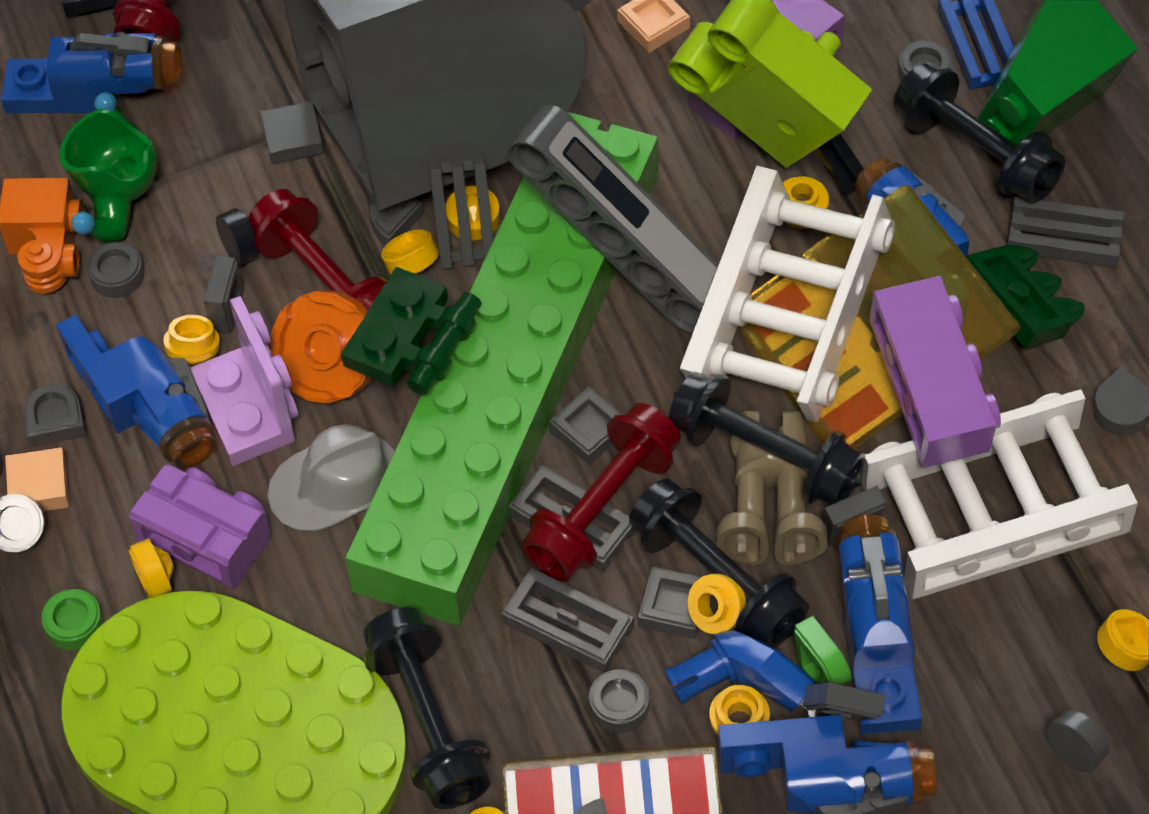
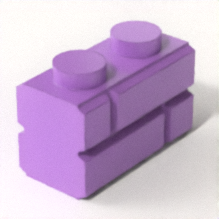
[129,464,271,589]

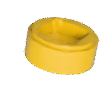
[445,186,500,241]
[381,229,439,275]
[128,538,174,598]
[1097,609,1149,671]

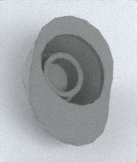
[267,424,395,532]

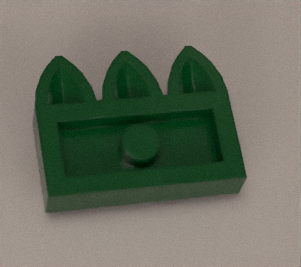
[958,245,1085,349]

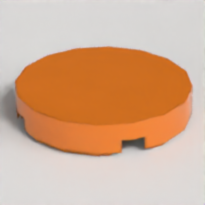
[270,290,372,404]

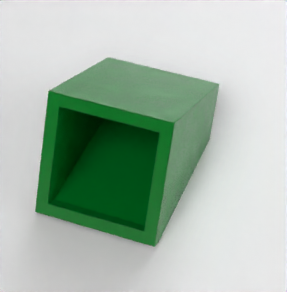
[978,0,1139,146]

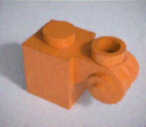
[0,178,85,294]

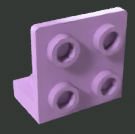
[190,296,299,467]

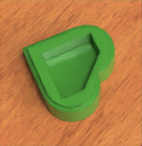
[794,616,852,685]

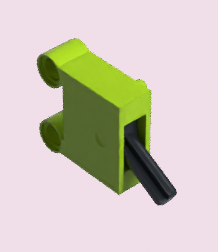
[667,0,873,194]

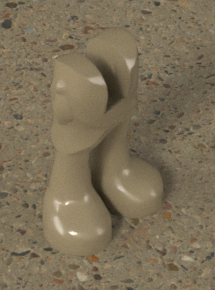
[716,411,828,566]

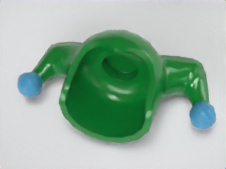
[59,92,158,243]

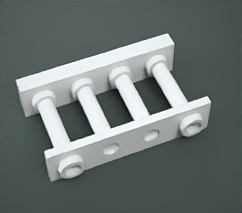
[680,166,895,423]
[861,389,1138,600]

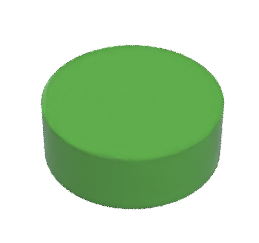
[42,589,104,651]

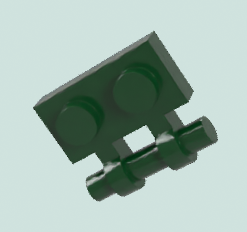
[341,267,482,395]

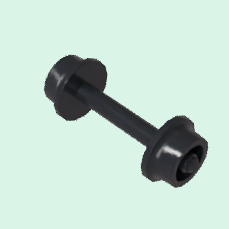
[894,63,1066,203]
[669,372,866,505]
[629,478,809,648]
[363,607,491,809]

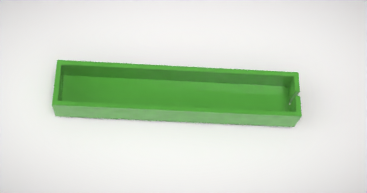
[345,112,658,627]

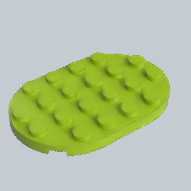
[62,591,407,814]

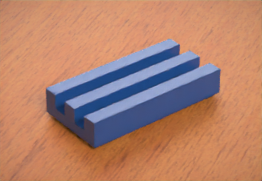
[938,0,1014,90]

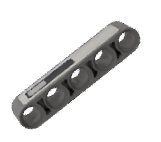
[508,104,719,334]

